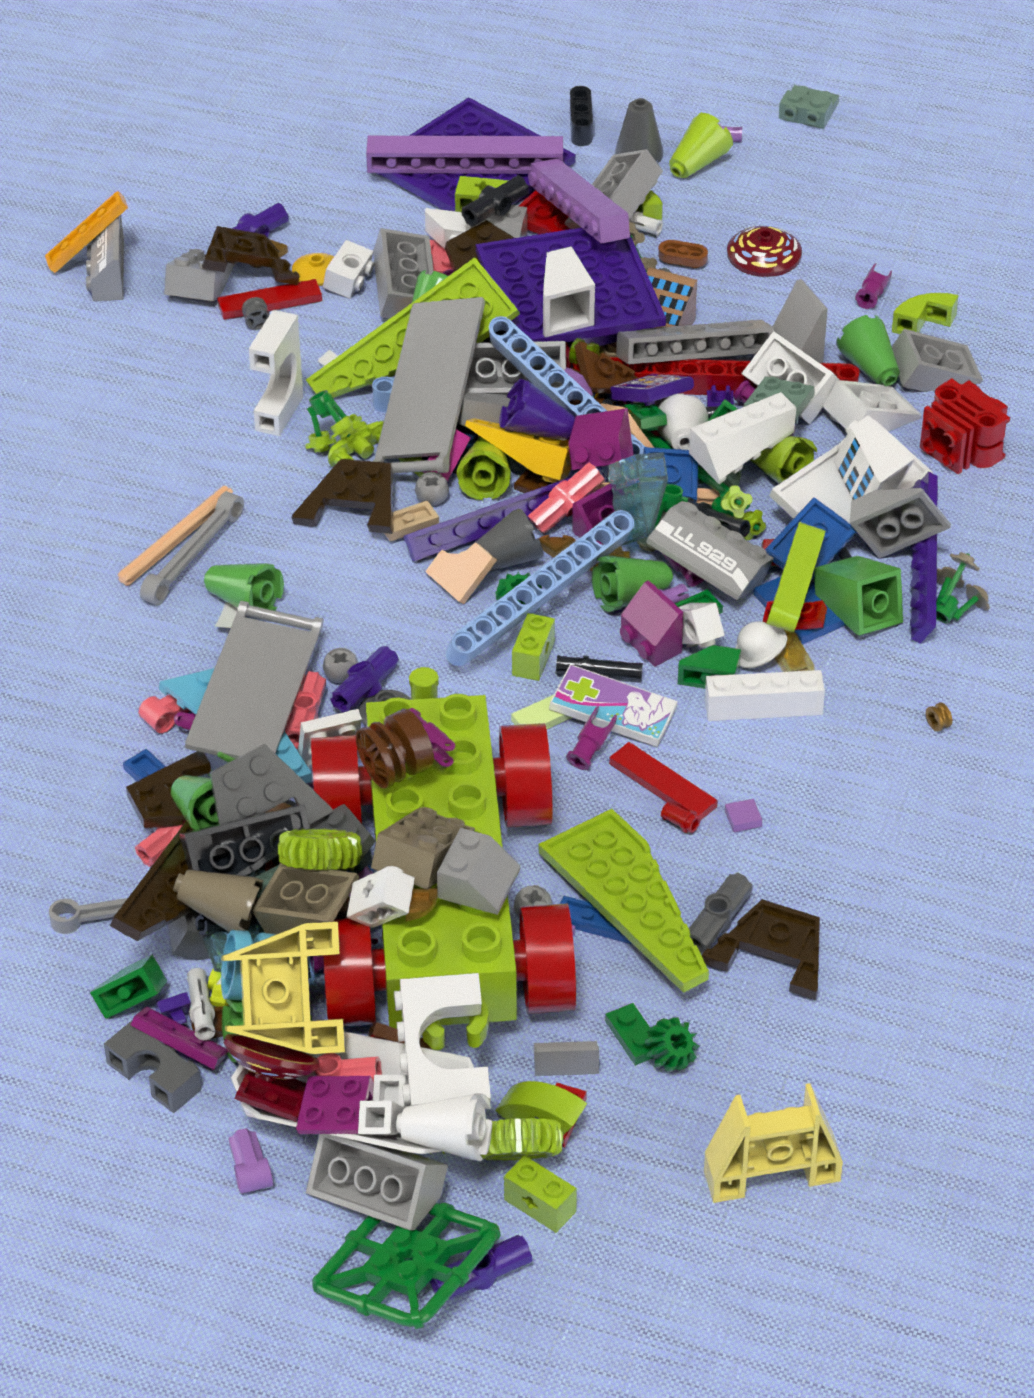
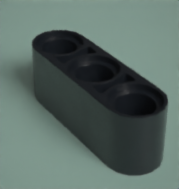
[570,86,593,146]

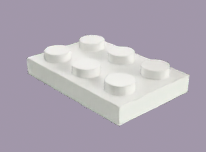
[298,709,362,770]

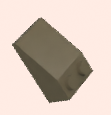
[252,863,359,934]

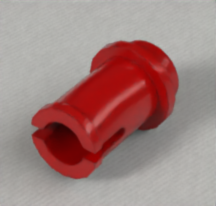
[660,802,700,833]

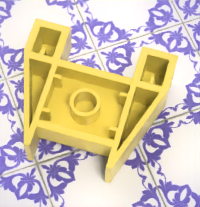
[221,922,345,1054]
[704,1083,843,1203]

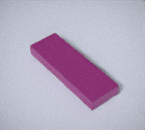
[131,1007,228,1069]

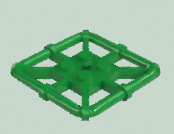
[312,1202,501,1330]

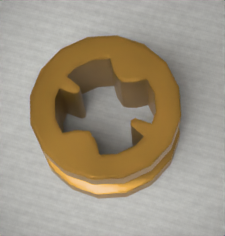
[925,702,953,732]

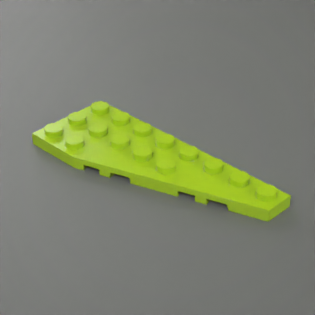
[306,257,520,398]
[538,808,709,993]

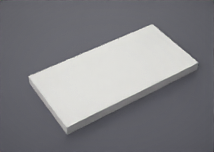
[769,420,933,523]

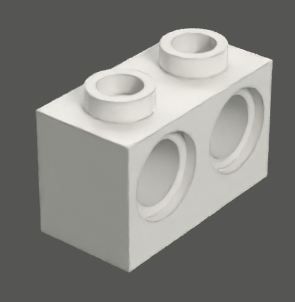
[678,603,725,648]

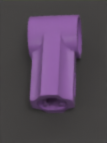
[228,1128,273,1194]

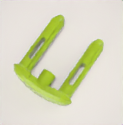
[328,421,425,477]

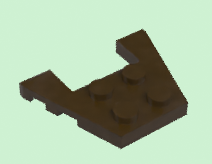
[445,220,514,272]
[202,226,300,285]
[291,459,394,534]
[126,751,211,828]
[702,899,820,1000]

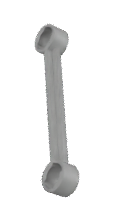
[140,491,244,606]
[49,898,127,934]

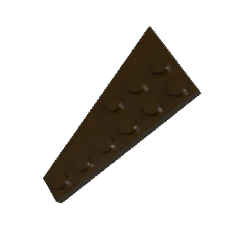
[110,821,266,941]

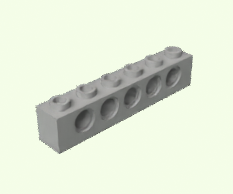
[616,320,774,364]

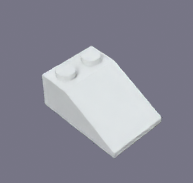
[742,331,839,425]
[822,380,921,432]

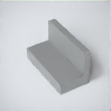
[534,1041,599,1076]

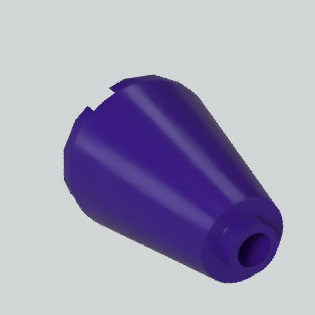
[499,379,575,441]

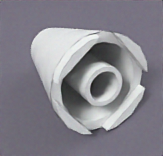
[657,393,708,450]
[396,1093,492,1161]

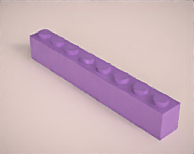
[366,135,563,174]
[528,158,630,243]

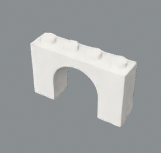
[249,310,303,436]
[394,973,491,1106]

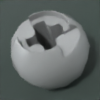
[415,472,449,506]
[323,648,359,684]
[514,885,553,917]

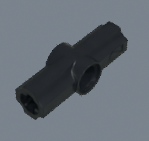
[461,175,529,227]

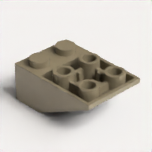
[371,807,475,889]

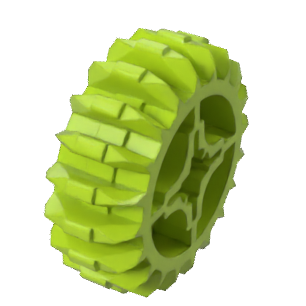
[278,828,362,870]
[480,1118,563,1161]

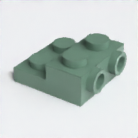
[779,85,839,129]

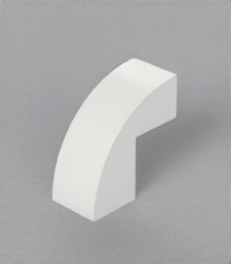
[358,1075,410,1135]

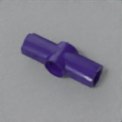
[232,202,289,237]
[330,646,399,713]
[430,1234,532,1300]

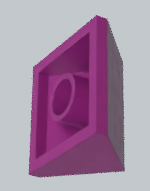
[572,480,640,545]

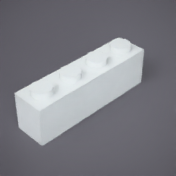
[689,392,796,484]
[705,670,825,721]

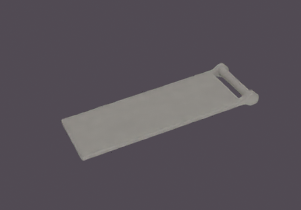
[373,297,485,473]
[185,601,324,759]

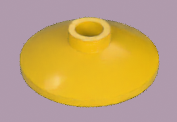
[292,253,335,286]

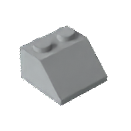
[437,828,520,915]

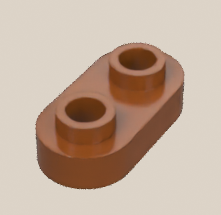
[658,240,708,268]

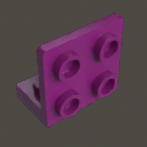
[296,1076,374,1134]

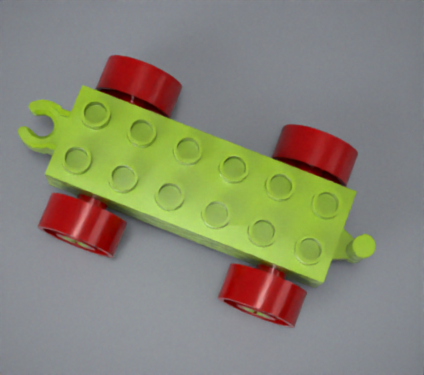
[311,667,576,1050]

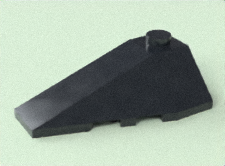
[179,804,310,876]

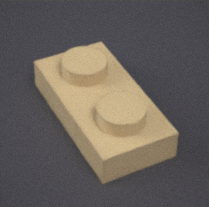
[384,500,439,542]

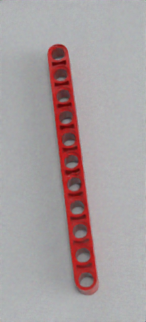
[573,357,860,396]

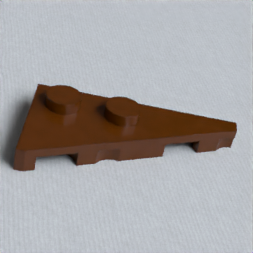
[574,341,638,394]

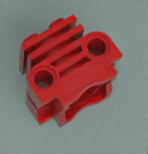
[920,378,1011,475]

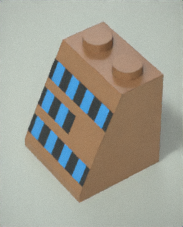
[647,267,697,328]

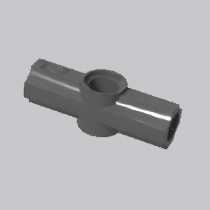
[689,872,753,953]

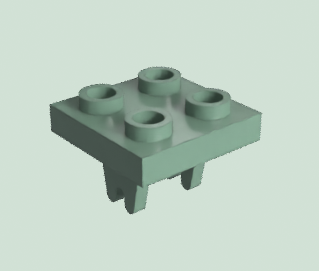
[744,376,815,425]

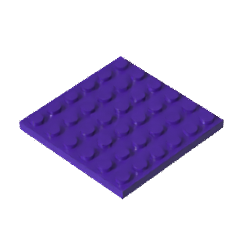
[378,97,576,211]
[476,228,666,342]

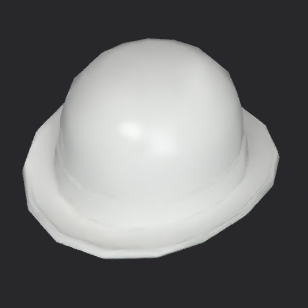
[735,621,787,668]

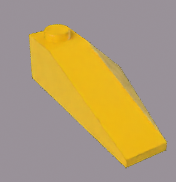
[465,418,572,483]

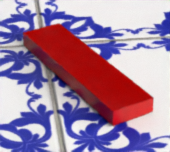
[217,279,322,320]
[609,742,718,821]

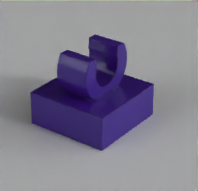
[707,385,734,407]
[156,992,191,1027]

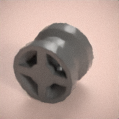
[242,297,270,330]

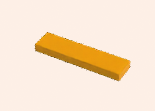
[45,191,128,273]

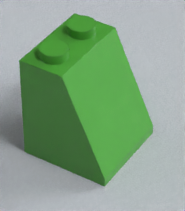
[814,555,903,636]

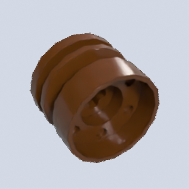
[356,709,434,789]

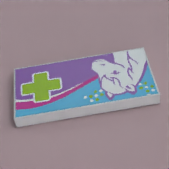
[549,664,678,747]

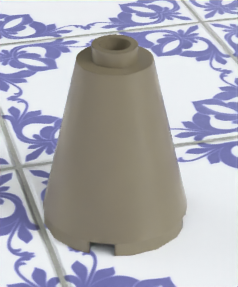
[173,870,264,932]

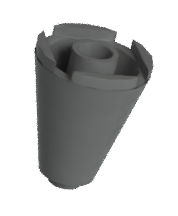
[615,98,663,163]
[466,508,544,572]

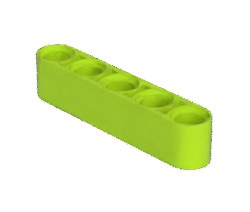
[767,522,826,633]

